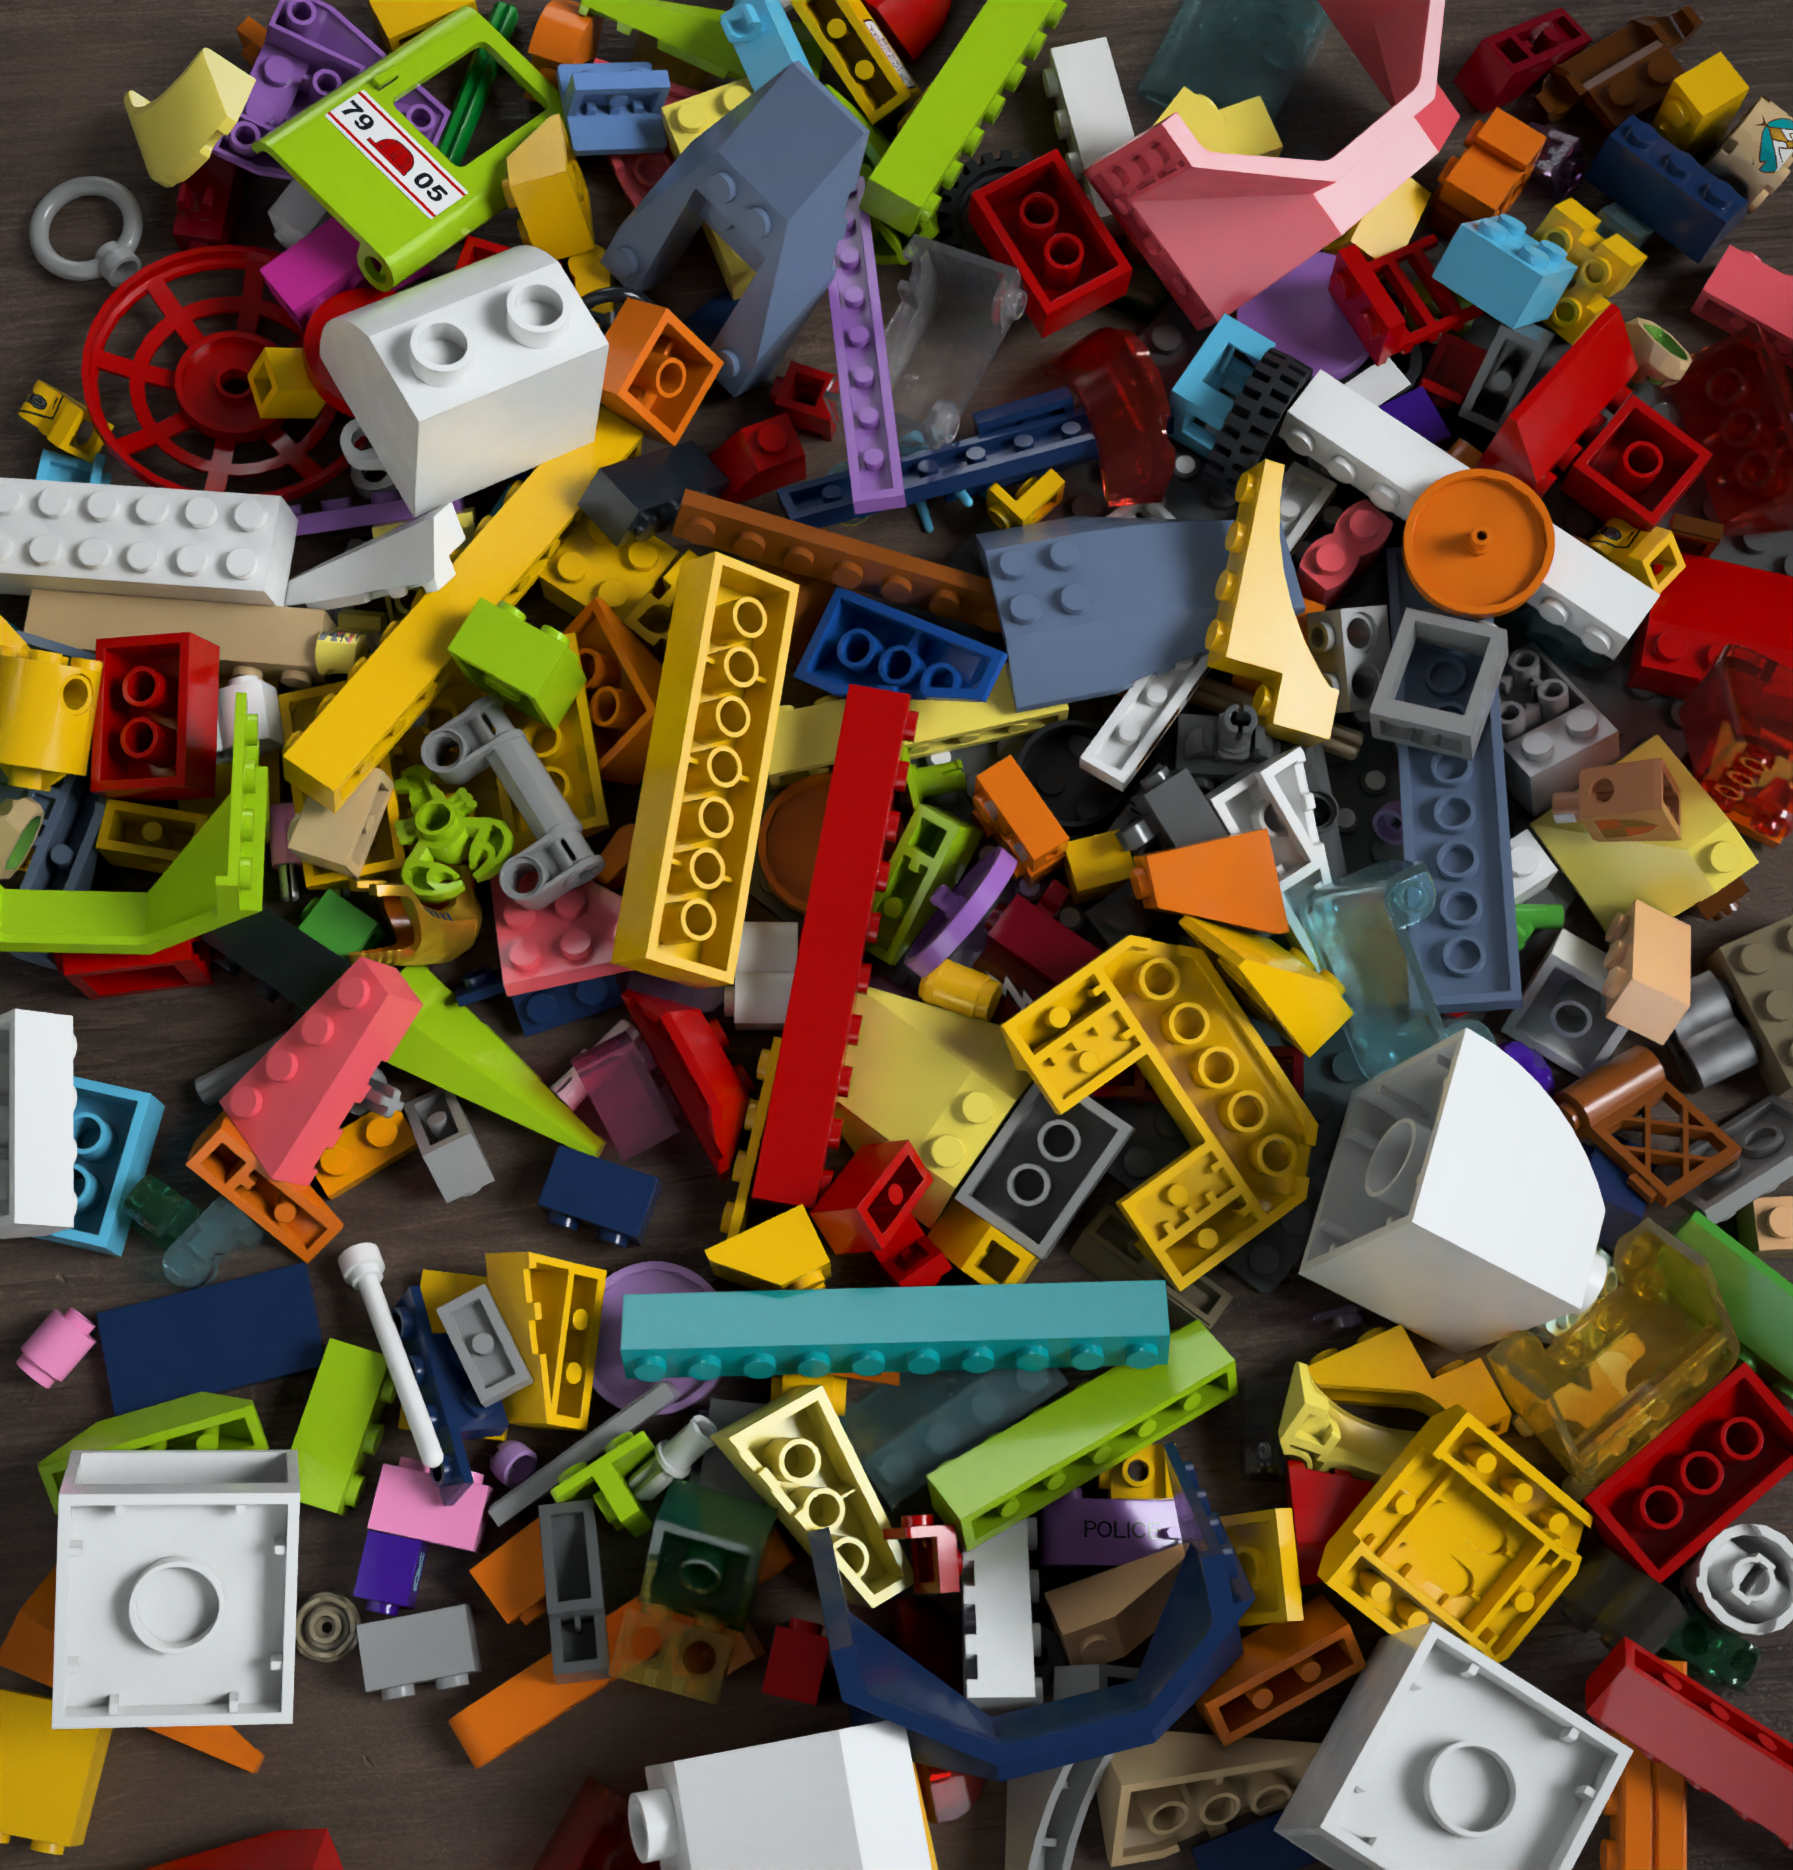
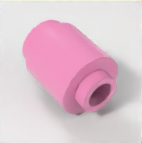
[16,1307,96,1389]

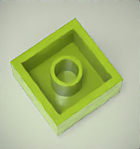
[447,597,587,731]

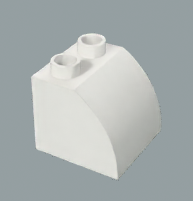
[320,245,609,518]
[1298,1028,1607,1355]

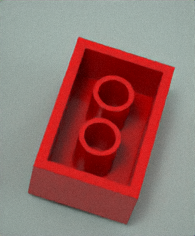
[968,148,1133,339]
[90,632,220,803]

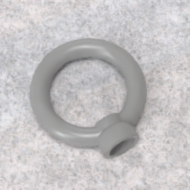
[29,176,143,287]

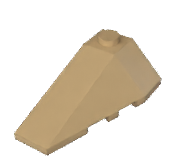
[1096,1731,1322,1867]

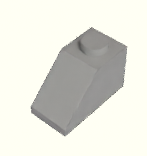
[404,1087,495,1203]

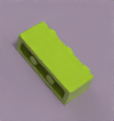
[291,1338,397,1517]

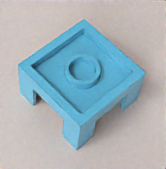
[1168,313,1276,459]

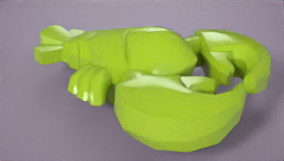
[394,764,515,903]

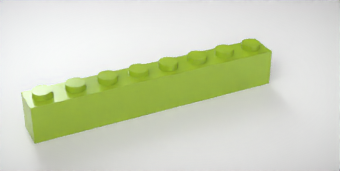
[858,0,1068,237]

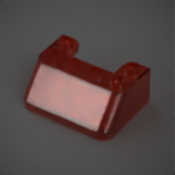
[1678,644,1793,838]

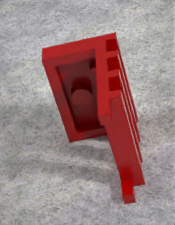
[1328,234,1484,367]

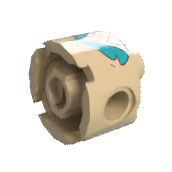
[1703,94,1793,214]

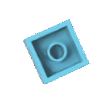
[1431,214,1578,330]

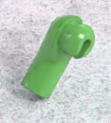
[1515,904,1564,951]

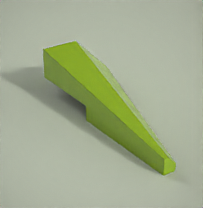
[578,0,824,80]
[387,965,606,1158]

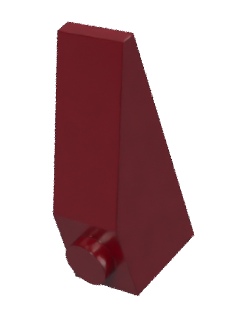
[1452,7,1593,115]

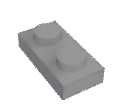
[436,1284,534,1408]

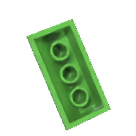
[1633,1210,1793,1407]

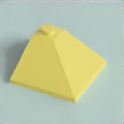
[1529,734,1759,933]

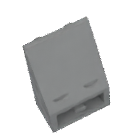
[1499,641,1620,818]

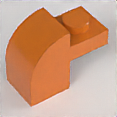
[524,0,604,103]

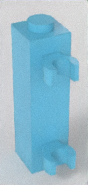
[720,0,814,92]

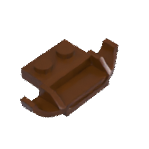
[1534,4,1703,135]

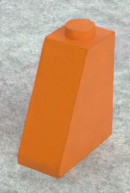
[1130,828,1290,934]

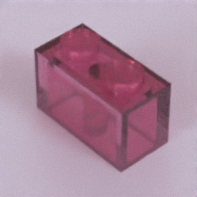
[570,1030,681,1162]

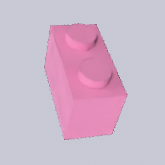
[367,1457,495,1554]

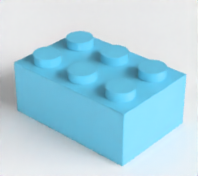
[34,1076,165,1257]

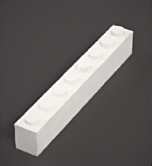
[1278,369,1660,660]

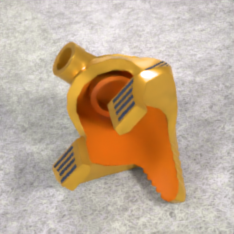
[348,863,482,966]

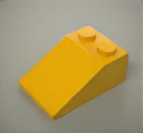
[1178,915,1354,1058]

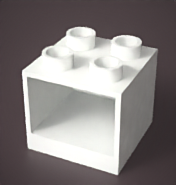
[52,1450,300,1729]
[1273,1622,1634,1870]

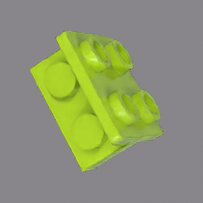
[550,1431,656,1538]

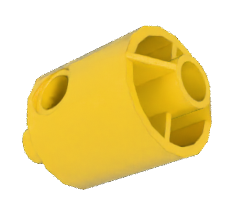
[0,645,103,792]

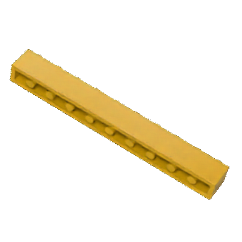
[281,405,644,814]

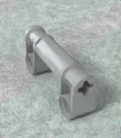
[421,694,606,910]

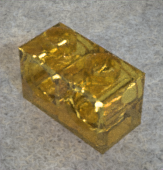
[607,1600,737,1704]

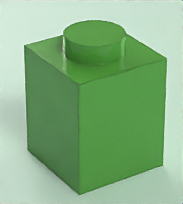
[298,889,386,963]

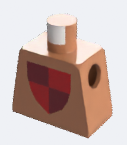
[1552,758,1681,842]

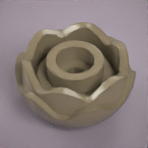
[295,1592,361,1663]

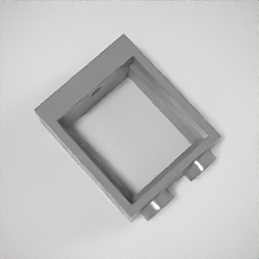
[1369,607,1508,761]

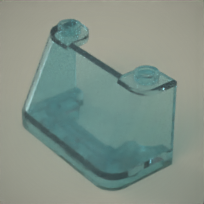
[1300,859,1497,1080]

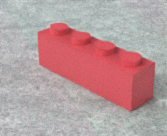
[1690,245,1793,369]

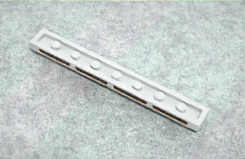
[1079,461,1337,792]

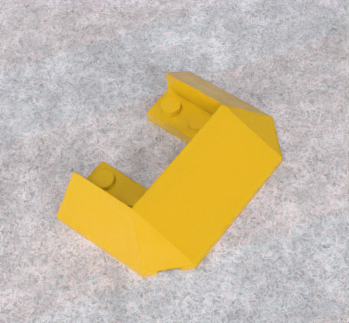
[999,935,1319,1292]

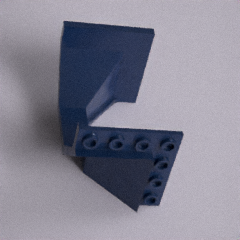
[807,1442,1256,1782]

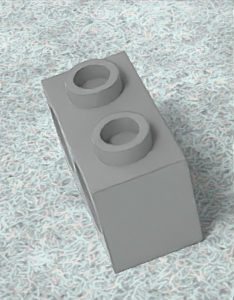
[1306,605,1391,713]

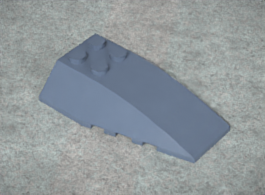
[975,516,1305,713]

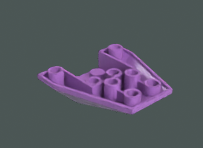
[211,0,451,181]

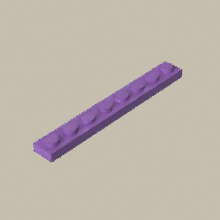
[828,176,906,514]

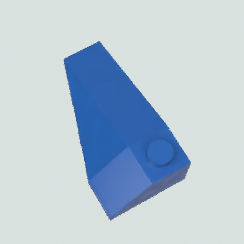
[793,586,1008,702]

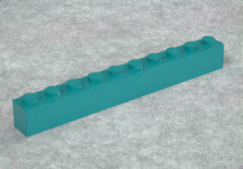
[621,1280,1170,1382]

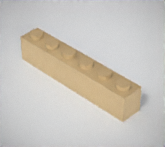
[23,589,337,689]

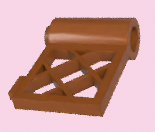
[1553,1045,1742,1208]

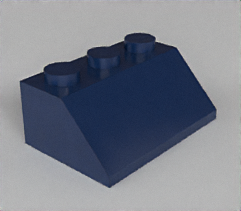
[1584,114,1749,264]

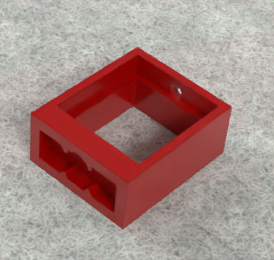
[54,934,214,1000]

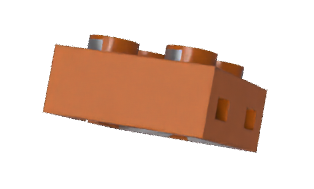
[970,754,1070,888]

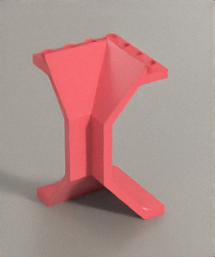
[1082,0,1460,331]

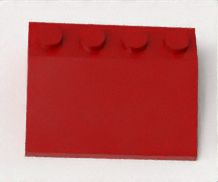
[1626,551,1793,724]

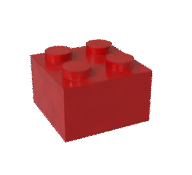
[1559,394,1713,532]

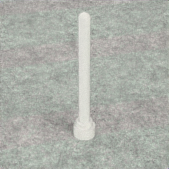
[338,1243,444,1468]

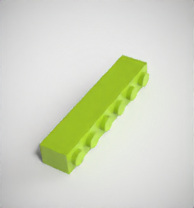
[926,1319,1238,1552]

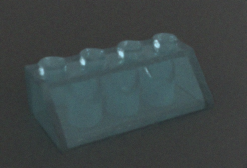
[838,1367,1069,1512]

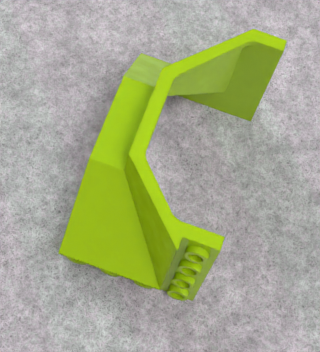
[0,692,271,955]

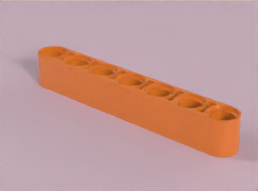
[448,1513,797,1770]

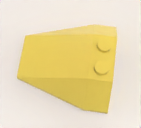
[835,987,1034,1229]

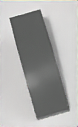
[538,1499,612,1685]

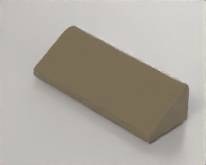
[1069,1203,1233,1331]

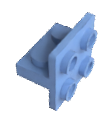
[556,62,671,156]

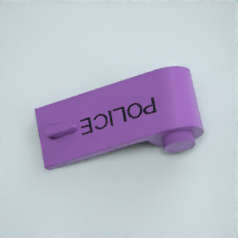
[1039,1488,1182,1567]

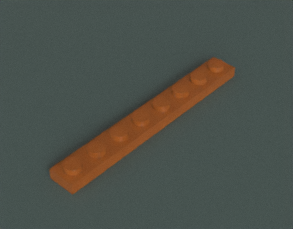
[671,488,1002,633]

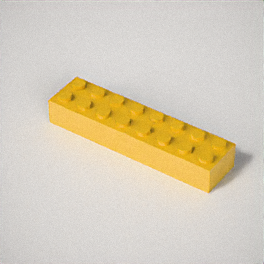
[611,551,800,989]

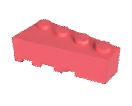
[219,957,423,1186]

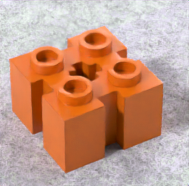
[1428,107,1547,241]

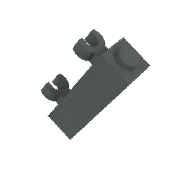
[1114,766,1272,948]

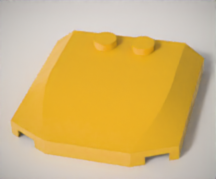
[1317,1404,1594,1664]

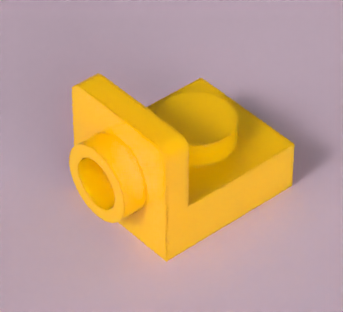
[986,468,1065,530]

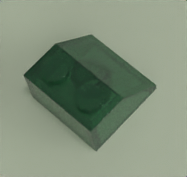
[639,1478,778,1633]

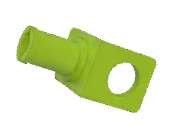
[901,746,967,817]

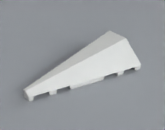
[284,501,466,610]

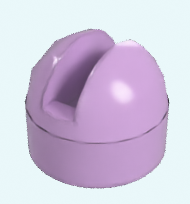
[1372,800,1403,845]
[490,1440,538,1488]

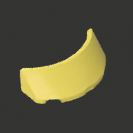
[124,47,256,188]
[1278,1361,1419,1483]

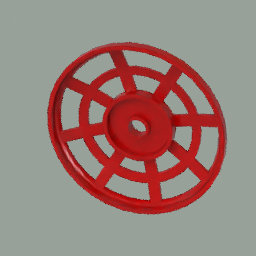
[81,244,368,502]

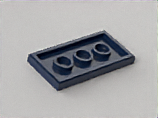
[96,1262,325,1417]

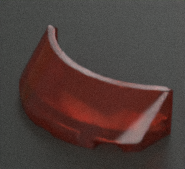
[1041,327,1175,507]

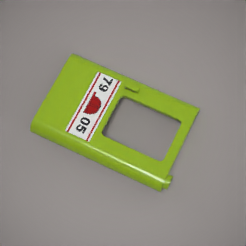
[251,6,579,292]

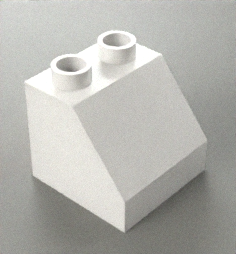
[628,1720,932,1870]

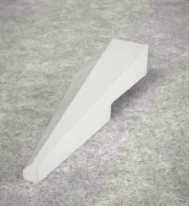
[1204,746,1360,1020]

